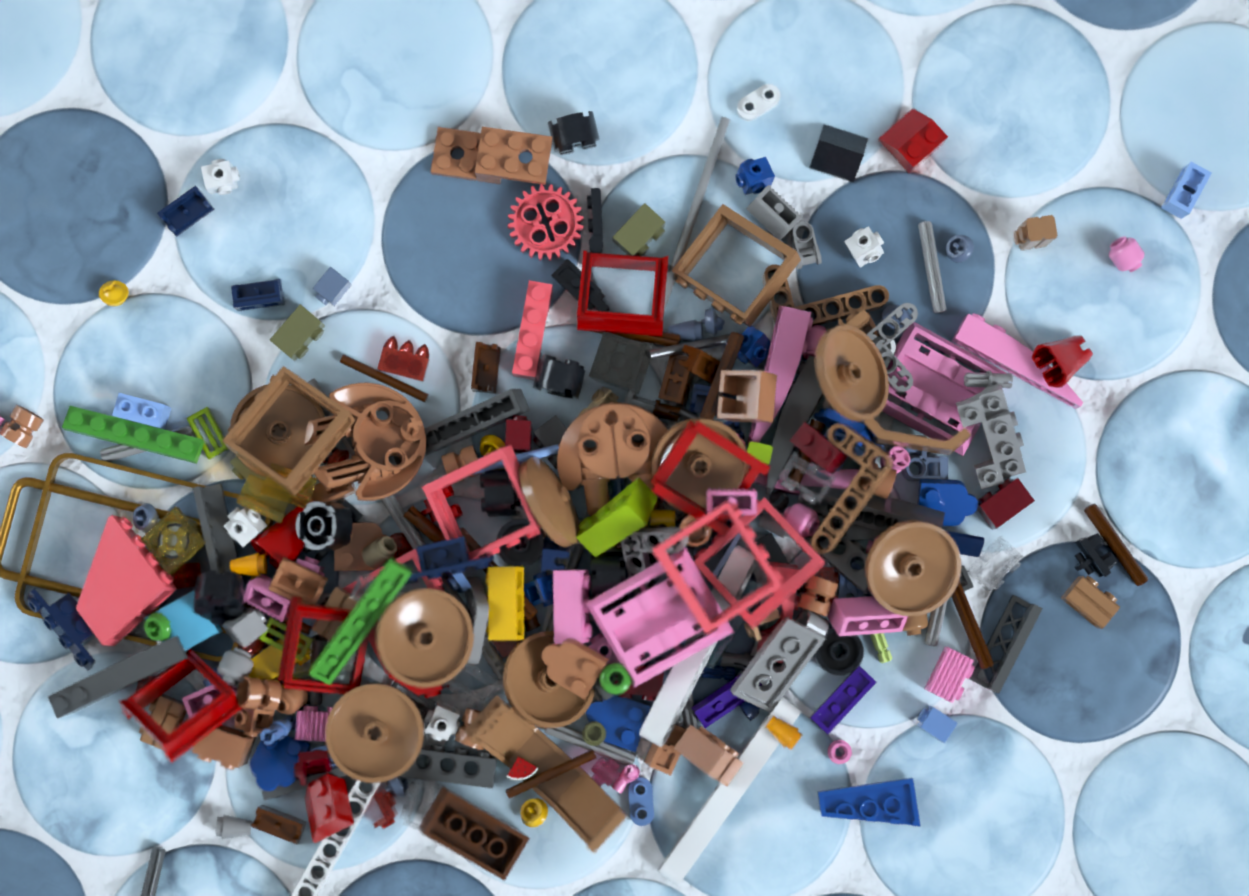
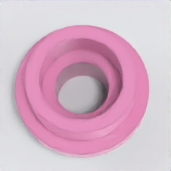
[828,740,852,764]

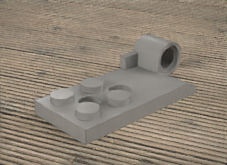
[730,609,829,713]

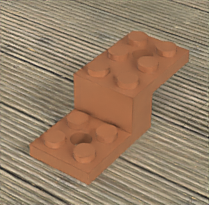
[431,126,553,185]

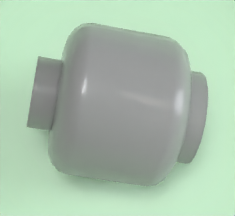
[217,648,254,686]

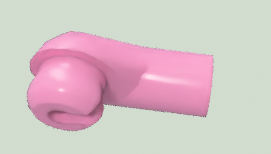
[612,764,640,793]

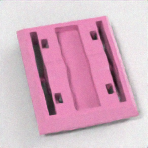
[882,322,1007,456]
[586,547,734,687]

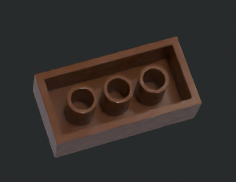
[418,786,530,881]

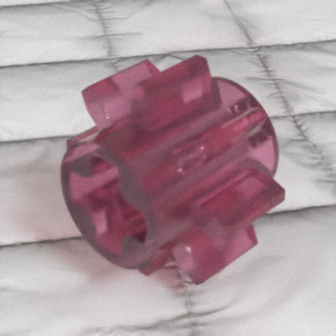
[591,757,621,787]

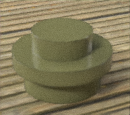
[582,722,606,746]

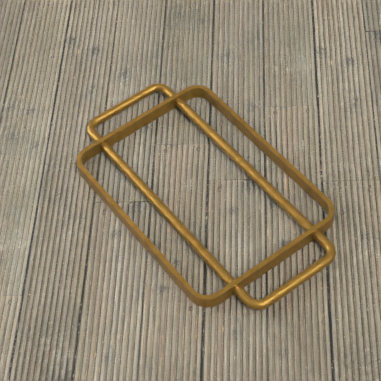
[0,453,296,662]

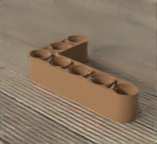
[762,264,889,327]
[811,424,893,553]

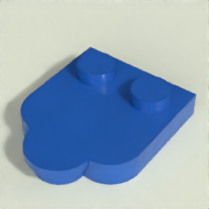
[813,408,873,448]
[917,479,978,526]
[586,694,651,752]
[250,736,311,791]

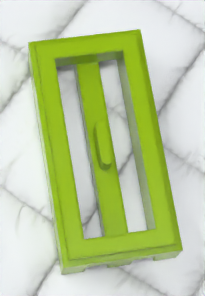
[186,407,229,460]
[258,617,312,661]

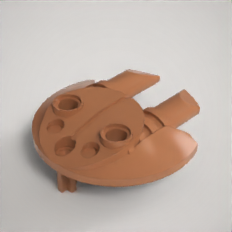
[305,383,426,501]
[557,402,668,516]

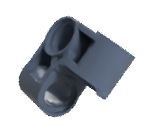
[901,435,948,481]

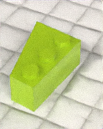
[576,477,658,557]

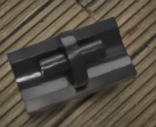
[1074,534,1118,577]

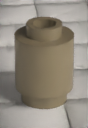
[362,536,397,568]

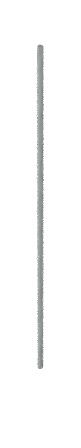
[546,117,730,631]

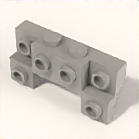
[956,383,1026,490]

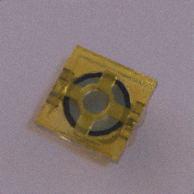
[141,507,206,575]

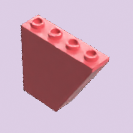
[76,515,177,647]

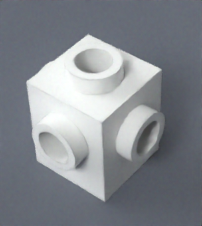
[201,159,240,195]
[844,226,884,267]
[224,505,267,547]
[424,700,460,741]

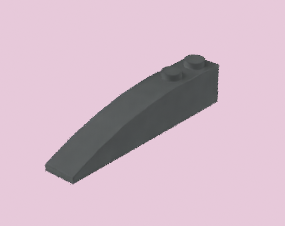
[766,355,824,495]
[393,389,530,465]
[797,486,945,532]
[48,636,188,719]

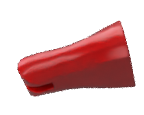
[1032,335,1093,388]
[250,503,307,569]

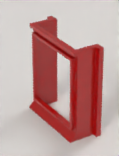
[577,250,669,337]
[651,420,771,537]
[278,596,370,695]
[118,649,242,763]

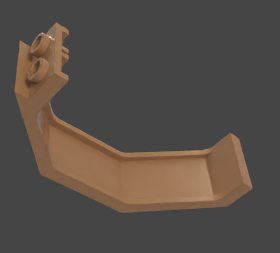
[838,309,971,455]
[464,695,627,854]

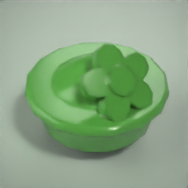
[144,612,171,642]

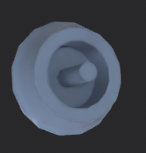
[946,235,974,263]
[881,305,910,331]
[701,306,725,335]
[133,503,159,533]
[385,777,409,798]

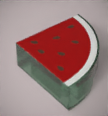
[506,756,539,781]

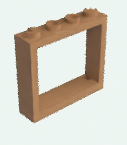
[672,204,801,327]
[222,366,355,496]

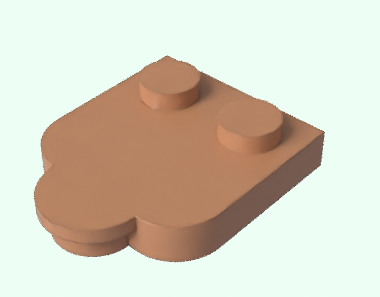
[334,522,387,571]
[542,639,609,700]

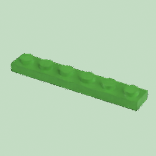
[62,406,205,464]
[309,558,412,685]

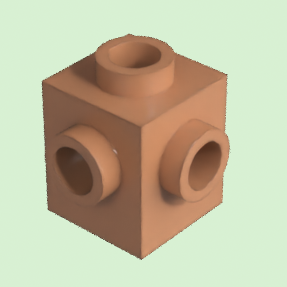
[234,708,274,737]

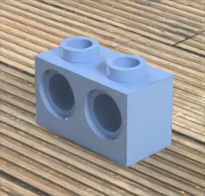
[1161,162,1212,219]
[112,393,171,430]

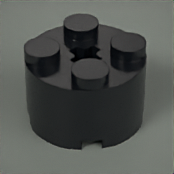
[548,111,600,155]
[533,354,586,399]
[480,468,521,517]
[296,501,353,550]
[496,519,545,567]
[591,552,627,600]
[193,570,245,625]
[813,627,864,675]

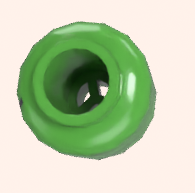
[599,663,631,695]

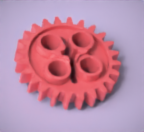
[508,184,584,261]

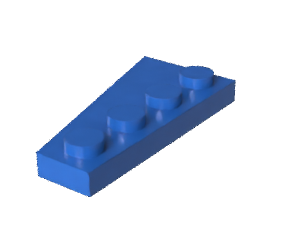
[817,778,921,827]

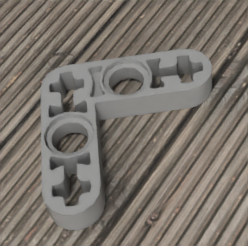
[866,303,918,393]
[621,528,688,594]
[465,577,489,664]

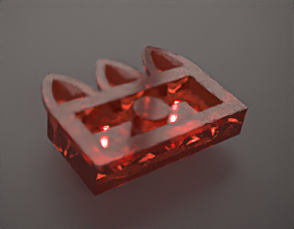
[377,336,430,382]

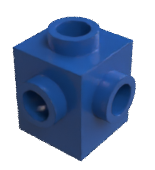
[735,157,775,195]
[737,325,771,368]
[524,572,554,607]

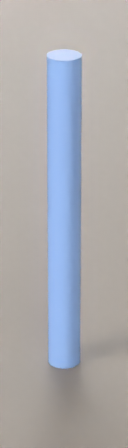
[473,444,559,475]

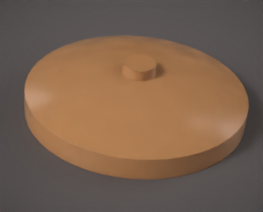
[815,325,889,422]
[230,384,325,479]
[652,418,749,513]
[519,457,580,547]
[865,520,961,616]
[376,588,474,687]
[503,631,595,729]
[325,684,424,783]

